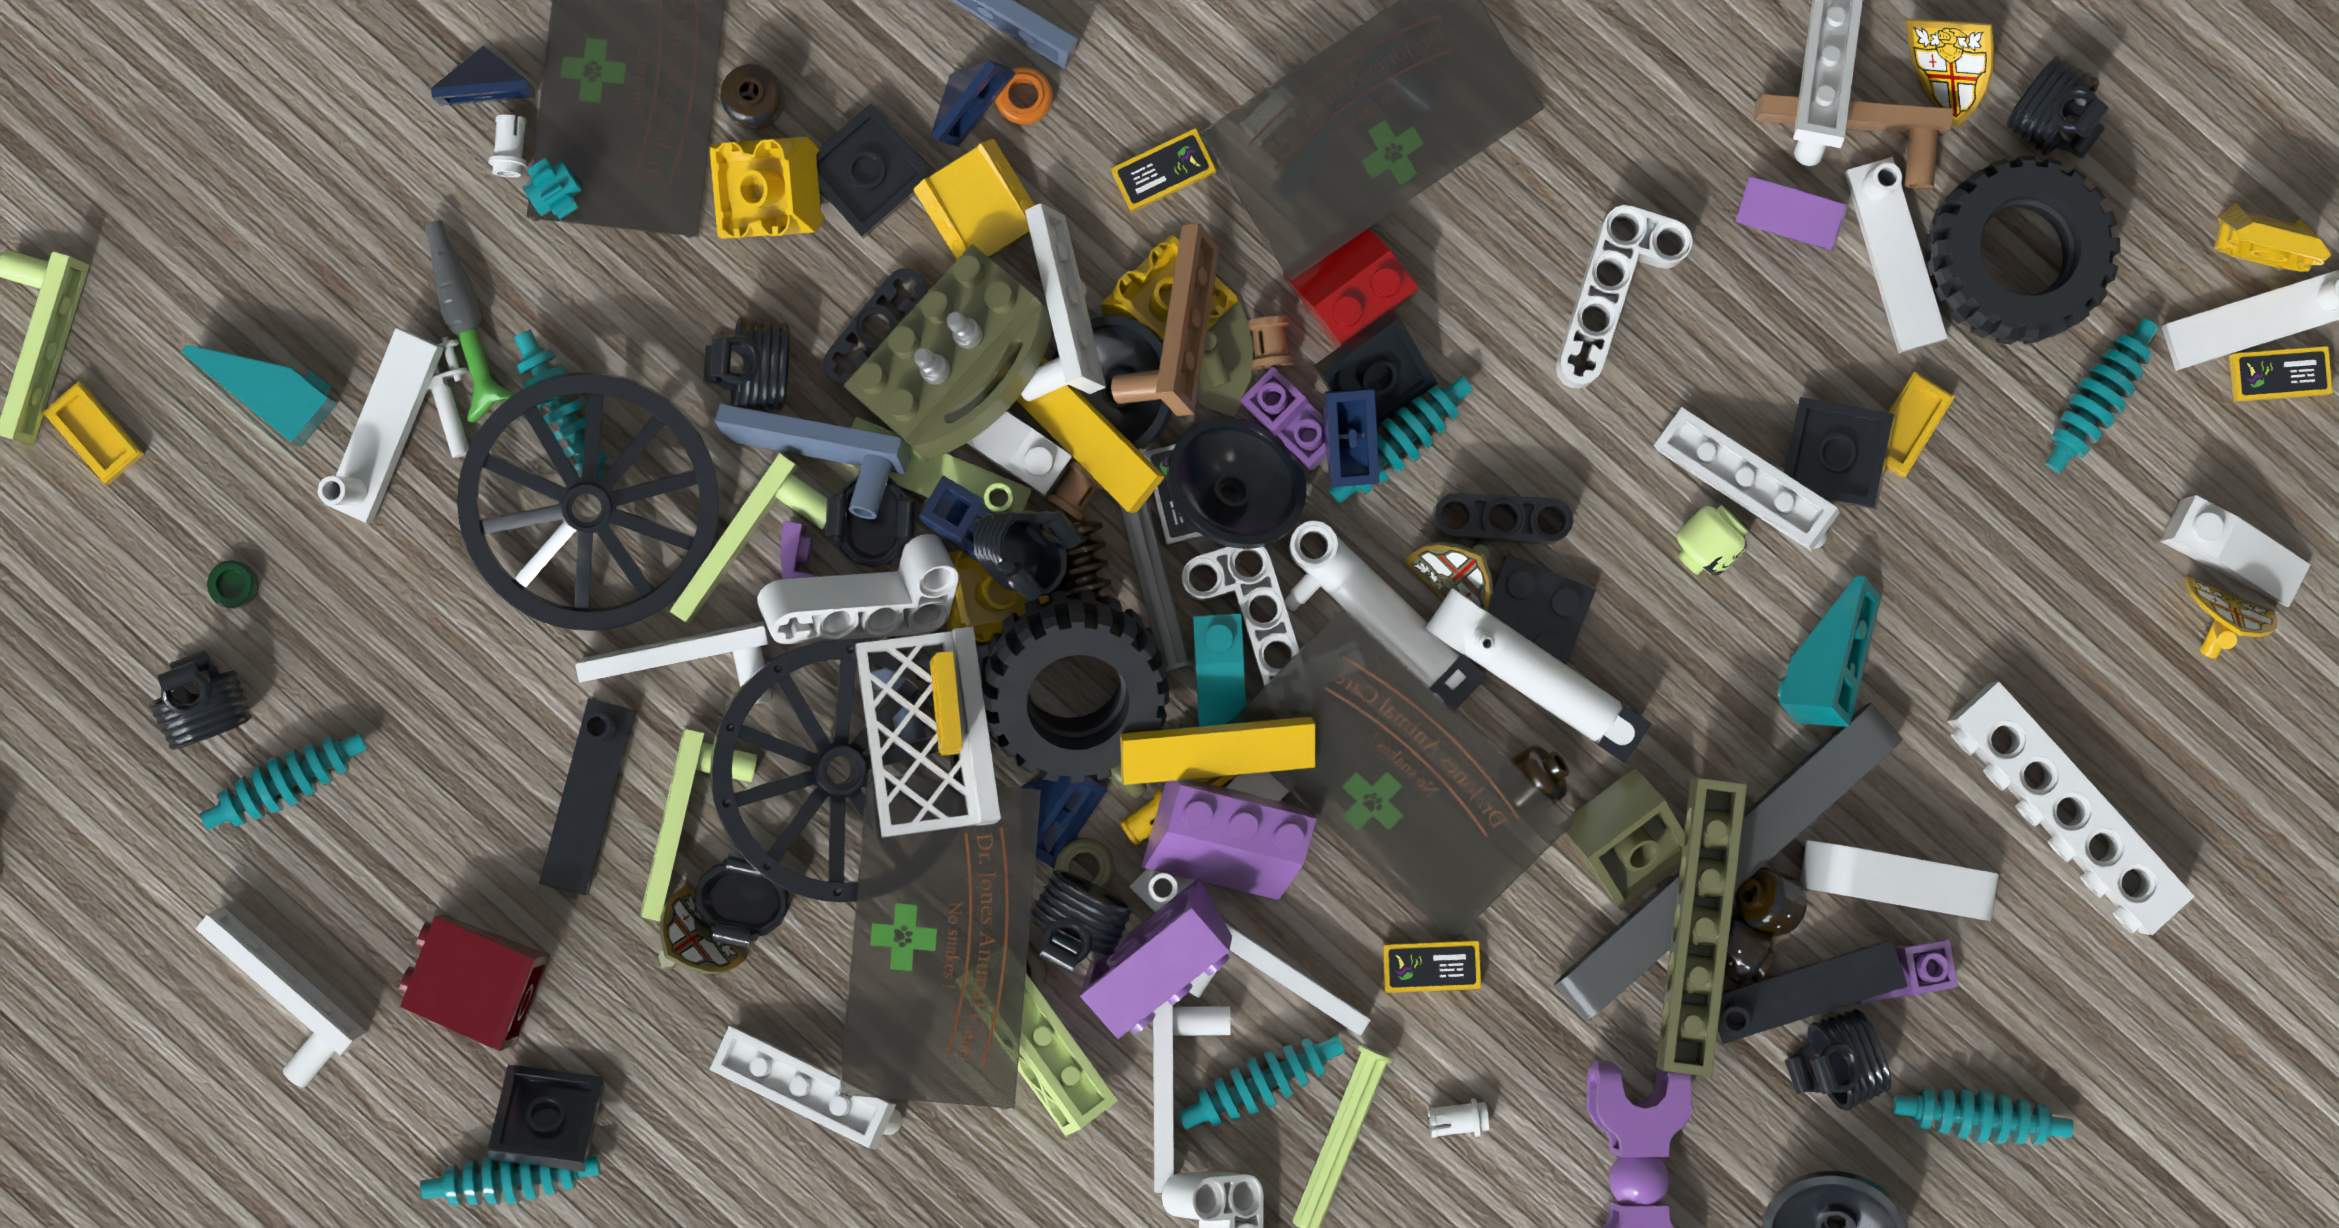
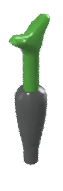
[424,220,516,422]

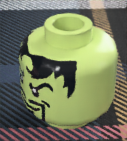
[1677,505,1749,576]

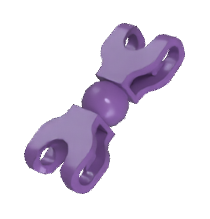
[1586,1061,1692,1228]

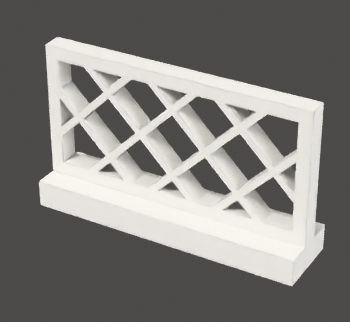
[855,626,1001,838]

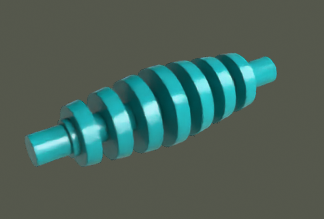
[2045,318,2159,474]
[513,329,608,496]
[1327,376,1473,505]
[200,732,368,830]
[1178,1035,1346,1130]
[1892,1089,2073,1144]
[420,1156,601,1205]

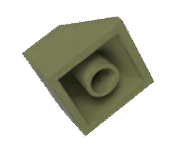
[1559,767,1684,911]

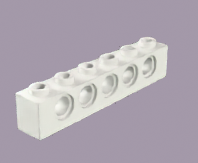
[1947,681,2195,935]

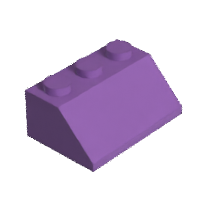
[1142,779,1317,900]
[1080,879,1232,1039]

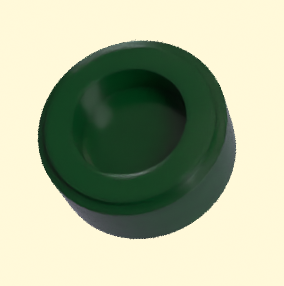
[207,560,259,609]

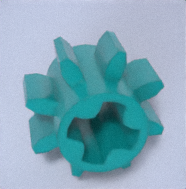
[522,157,583,219]

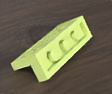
[954,945,1118,1136]

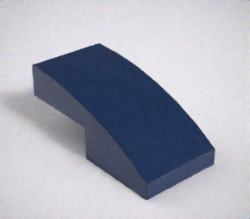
[918,475,992,564]

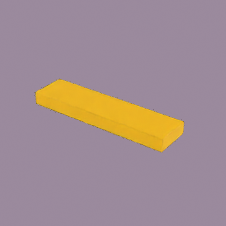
[1016,356,1165,513]
[1120,717,1315,785]

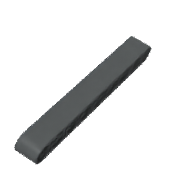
[1554,702,1903,1021]

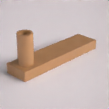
[1754,94,1953,189]
[1111,223,1219,416]

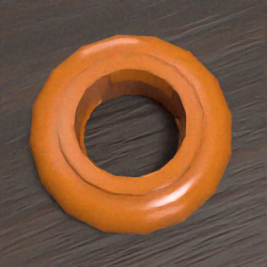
[995,66,1053,125]

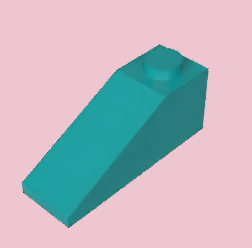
[181,345,338,447]
[1778,576,1881,727]
[1193,614,1247,727]

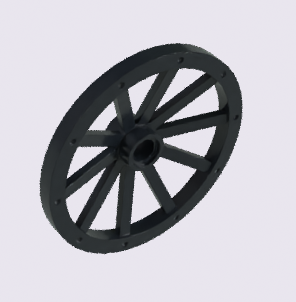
[457,372,720,631]
[710,640,967,902]

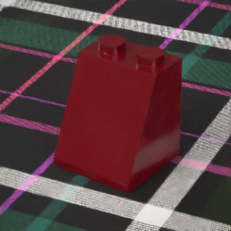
[398,915,550,1051]

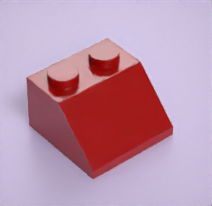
[1283,219,1419,348]

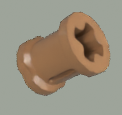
[1246,316,1294,370]
[1045,460,1103,522]

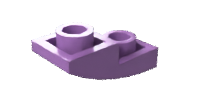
[1735,176,1848,251]
[1240,367,1326,472]
[780,521,816,579]
[1856,940,1958,1004]

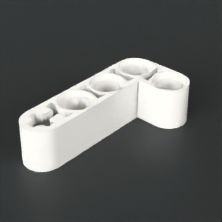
[1556,205,1693,389]
[757,534,958,644]
[1182,547,1314,719]
[1799,840,1999,921]
[1162,1171,1264,1228]

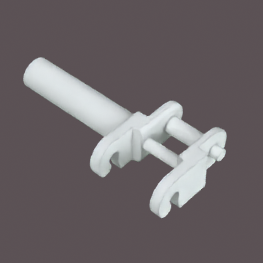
[426,337,469,458]

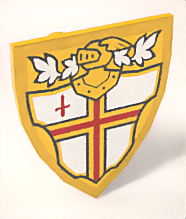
[1906,18,1994,128]
[2184,576,2277,659]

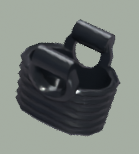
[2006,56,2109,158]
[703,316,790,411]
[825,475,915,567]
[973,510,1083,601]
[149,650,252,750]
[695,853,790,948]
[1030,869,1133,973]
[1784,1009,1891,1111]

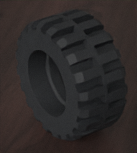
[1925,156,2121,345]
[981,590,1169,784]

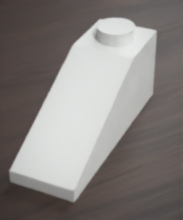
[966,397,1073,499]
[2160,495,2311,607]

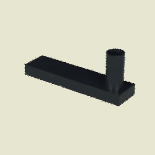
[539,698,637,896]
[1718,938,1908,1044]

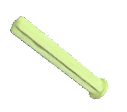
[1293,1045,1394,1228]

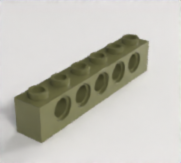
[1656,778,1747,1077]

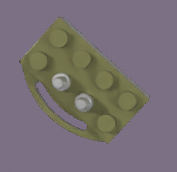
[843,244,1053,461]

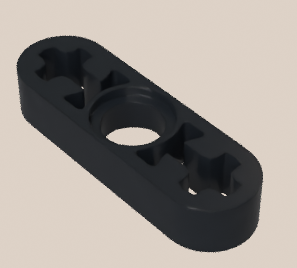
[824,268,928,387]

